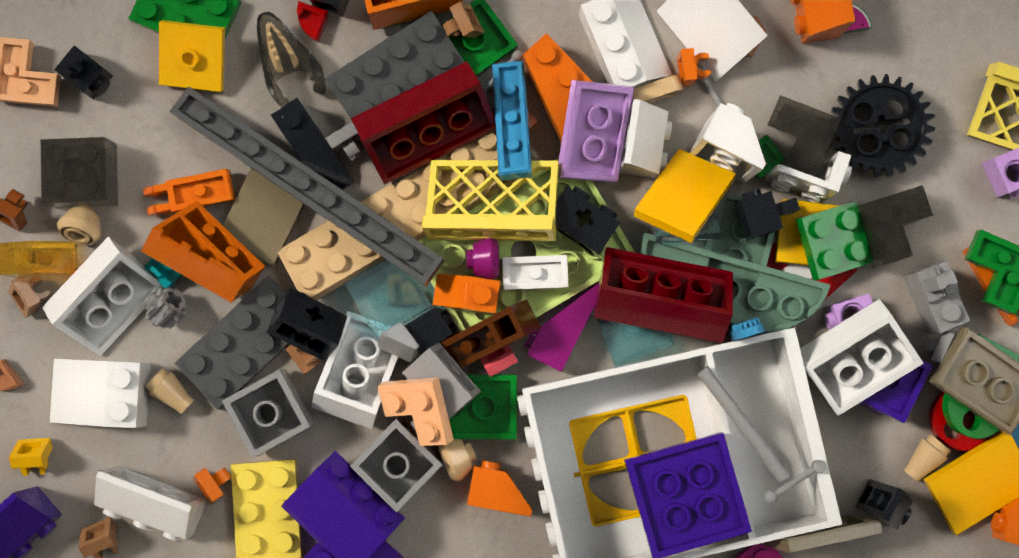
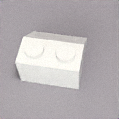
[620,99,672,179]

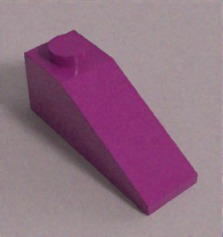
[524,283,599,372]

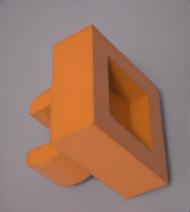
[677,48,711,87]
[193,467,232,505]

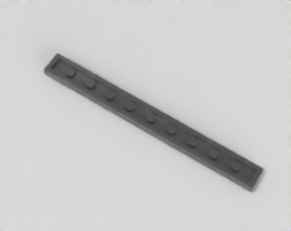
[170,86,445,287]

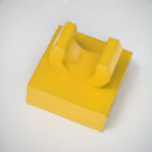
[8,438,53,476]

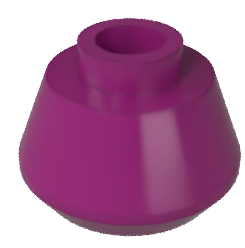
[466,238,499,280]

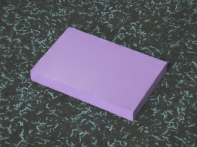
[558,80,634,182]

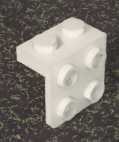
[765,151,852,203]

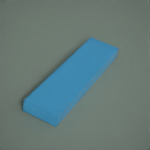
[492,60,533,181]

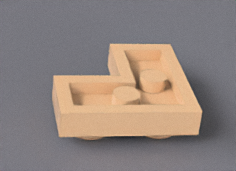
[0,37,61,107]
[378,377,454,446]

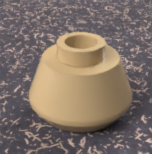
[57,205,101,245]
[438,439,477,481]

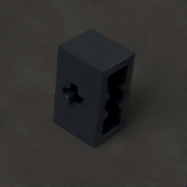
[547,186,621,257]
[267,287,348,361]

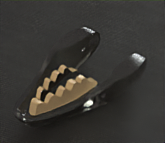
[257,12,326,108]

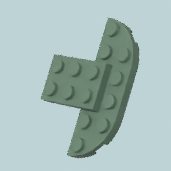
[641,192,830,332]

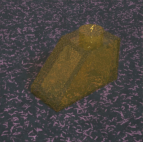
[0,241,78,278]

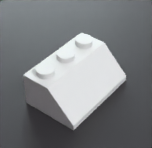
[578,0,672,88]
[690,103,766,184]
[42,237,164,356]
[800,299,924,416]
[94,466,207,542]

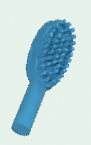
[729,318,766,340]

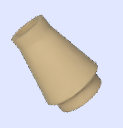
[145,368,194,414]
[903,434,951,483]

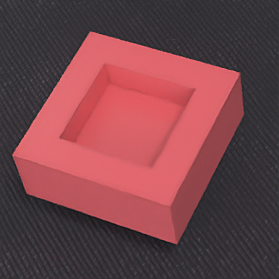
[480,345,518,377]

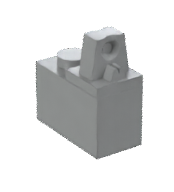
[903,261,970,334]
[402,343,481,430]

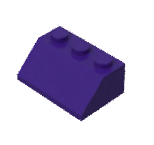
[281,451,405,558]
[0,486,63,558]

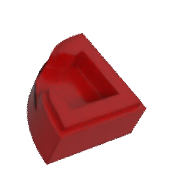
[297,1,329,43]

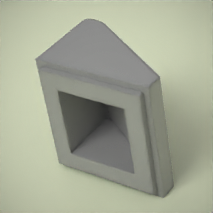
[378,322,419,362]

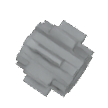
[145,287,187,329]

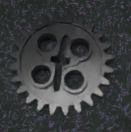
[828,74,935,178]

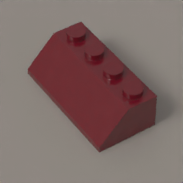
[351,61,496,185]
[594,247,733,343]

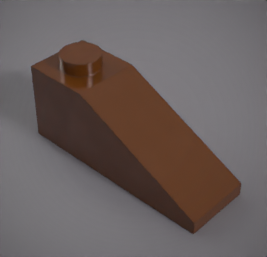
[440,299,541,368]

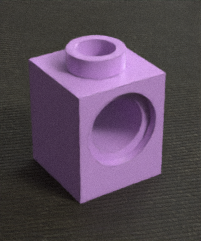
[982,148,1019,199]
[824,293,873,330]

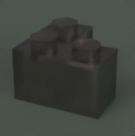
[768,95,842,178]
[858,185,933,268]

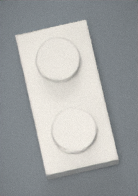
[502,255,568,290]

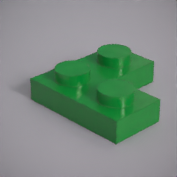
[964,229,1019,315]

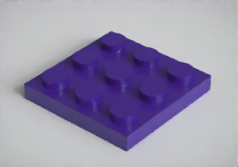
[624,432,752,558]

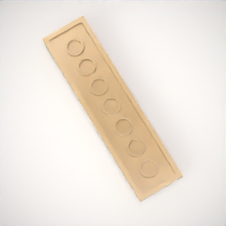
[277,130,518,300]

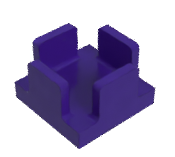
[858,359,933,423]

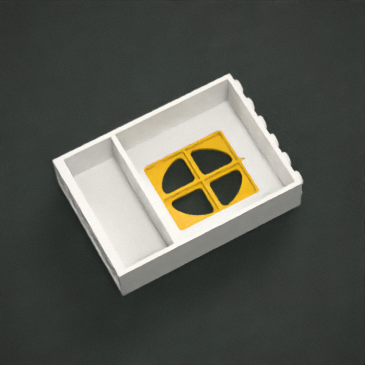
[517,328,842,558]

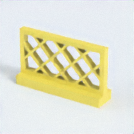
[967,62,1019,150]
[422,160,559,241]

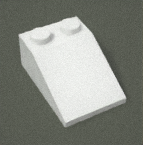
[311,311,398,429]
[50,359,151,428]

